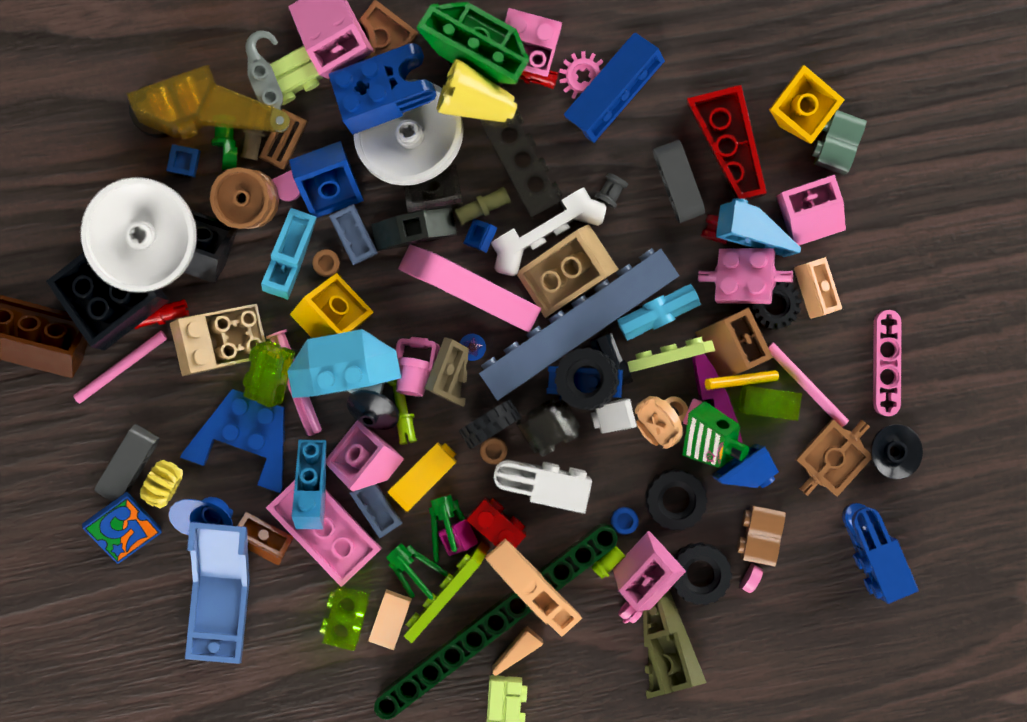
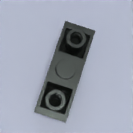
[371,208,457,252]

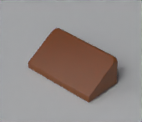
[238,512,294,565]

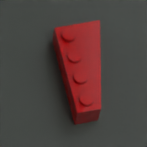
[687,85,767,200]

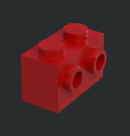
[466,497,526,548]

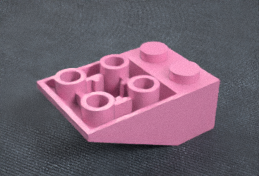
[288,0,374,79]

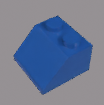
[289,141,364,218]

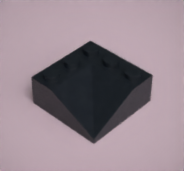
[46,252,169,351]

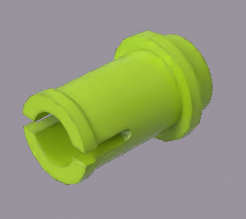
[591,546,626,579]

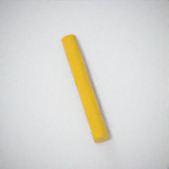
[705,370,779,390]

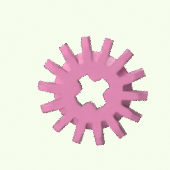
[559,51,603,99]

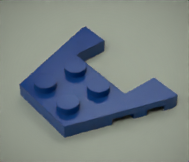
[180,389,285,493]

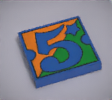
[82,492,162,564]

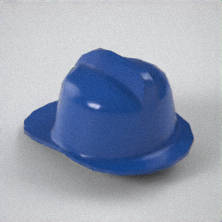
[169,497,233,535]

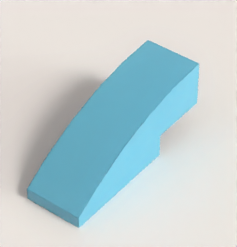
[261,208,317,300]

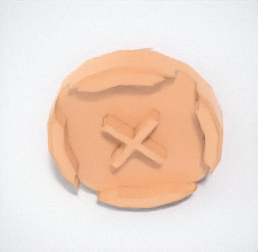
[635,396,688,449]

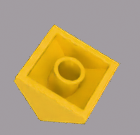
[769,65,845,144]

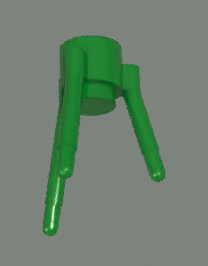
[429,495,466,563]
[386,543,448,600]

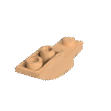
[485,539,582,637]

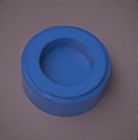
[611,507,639,535]

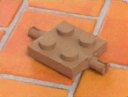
[795,419,871,497]

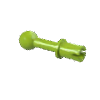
[387,379,417,445]

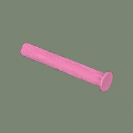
[266,329,322,436]

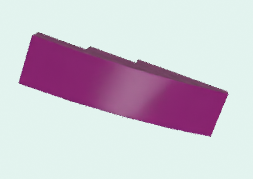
[692,354,743,443]

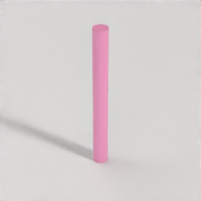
[73,330,168,404]
[768,342,849,427]

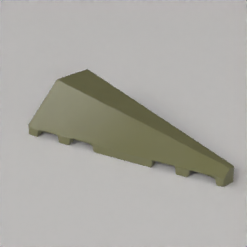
[643,590,707,699]

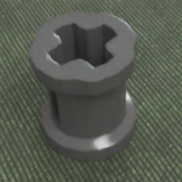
[594,173,629,208]

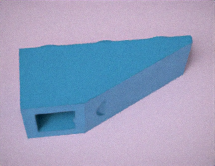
[292,440,326,530]

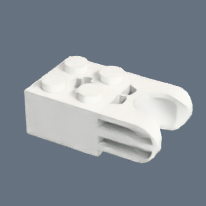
[494,459,592,514]

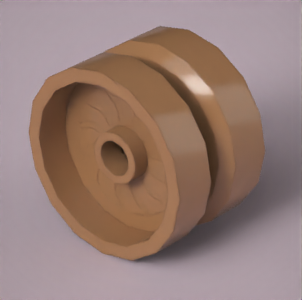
[210,167,280,229]

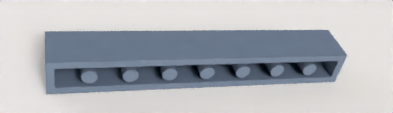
[479,248,680,401]

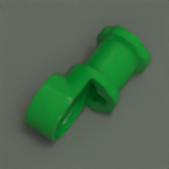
[211,115,237,171]

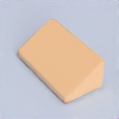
[794,257,842,319]

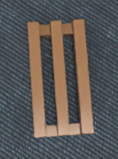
[259,109,308,171]

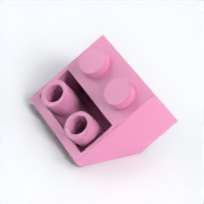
[505,8,562,77]
[776,175,846,245]
[613,531,686,612]

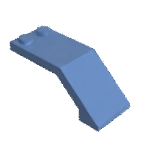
[185,522,250,664]

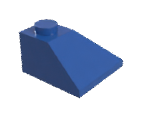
[711,443,779,488]

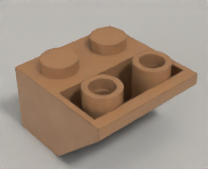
[695,308,773,377]

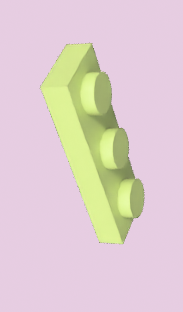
[627,337,715,372]

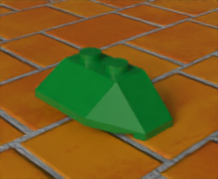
[417,2,530,84]

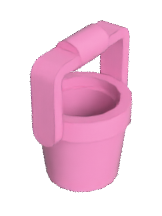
[396,337,440,397]

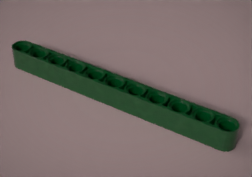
[374,524,618,720]

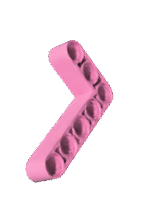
[398,244,542,333]

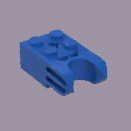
[329,43,437,135]
[842,503,919,604]

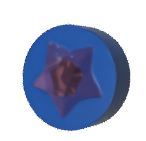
[460,334,486,361]

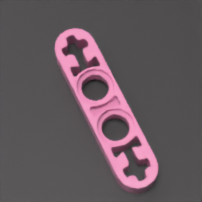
[873,310,902,417]

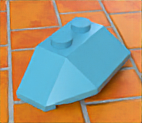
[287,329,402,398]

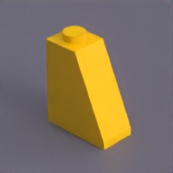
[388,442,457,512]

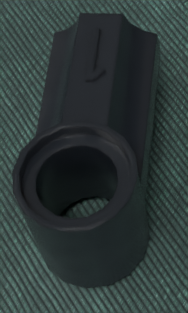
[590,333,633,386]

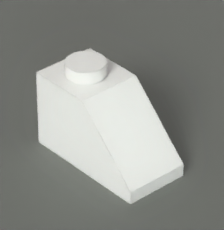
[591,398,637,434]

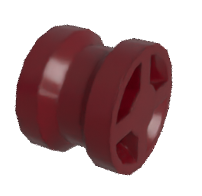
[700,214,727,244]

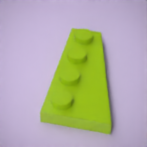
[403,541,489,643]

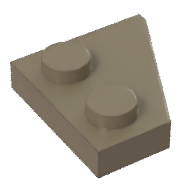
[424,337,469,407]

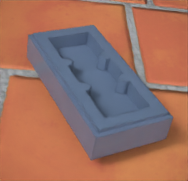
[329,204,378,266]
[350,484,403,538]

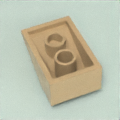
[517,224,619,318]

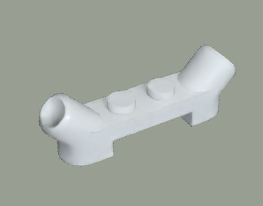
[491,187,607,276]

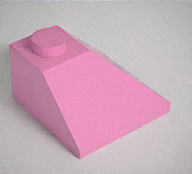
[326,421,404,491]

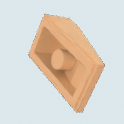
[368,589,412,650]
[492,626,543,676]

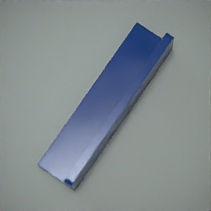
[564,33,665,143]

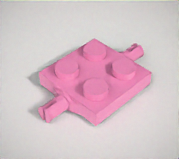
[698,248,793,304]

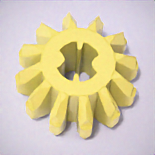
[140,460,183,508]

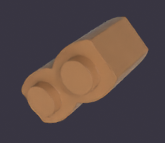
[737,505,786,566]

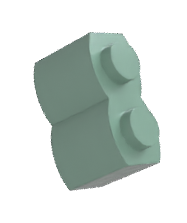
[812,110,867,175]

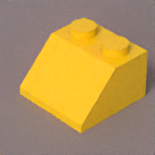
[290,273,374,338]

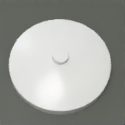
[354,79,464,185]
[81,178,197,292]

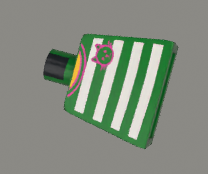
[682,401,749,468]

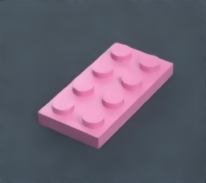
[266,480,382,587]

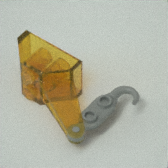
[127,30,290,139]

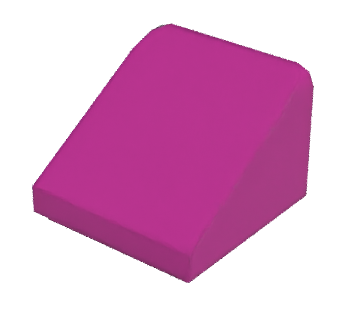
[438,519,478,556]

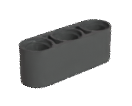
[653,140,706,223]
[94,424,160,502]

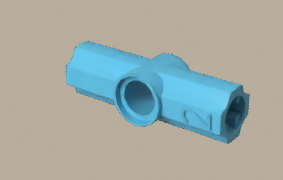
[617,284,701,341]

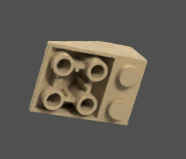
[170,304,269,376]

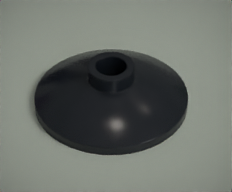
[347,390,400,430]
[870,424,923,479]

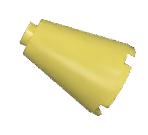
[437,59,517,123]

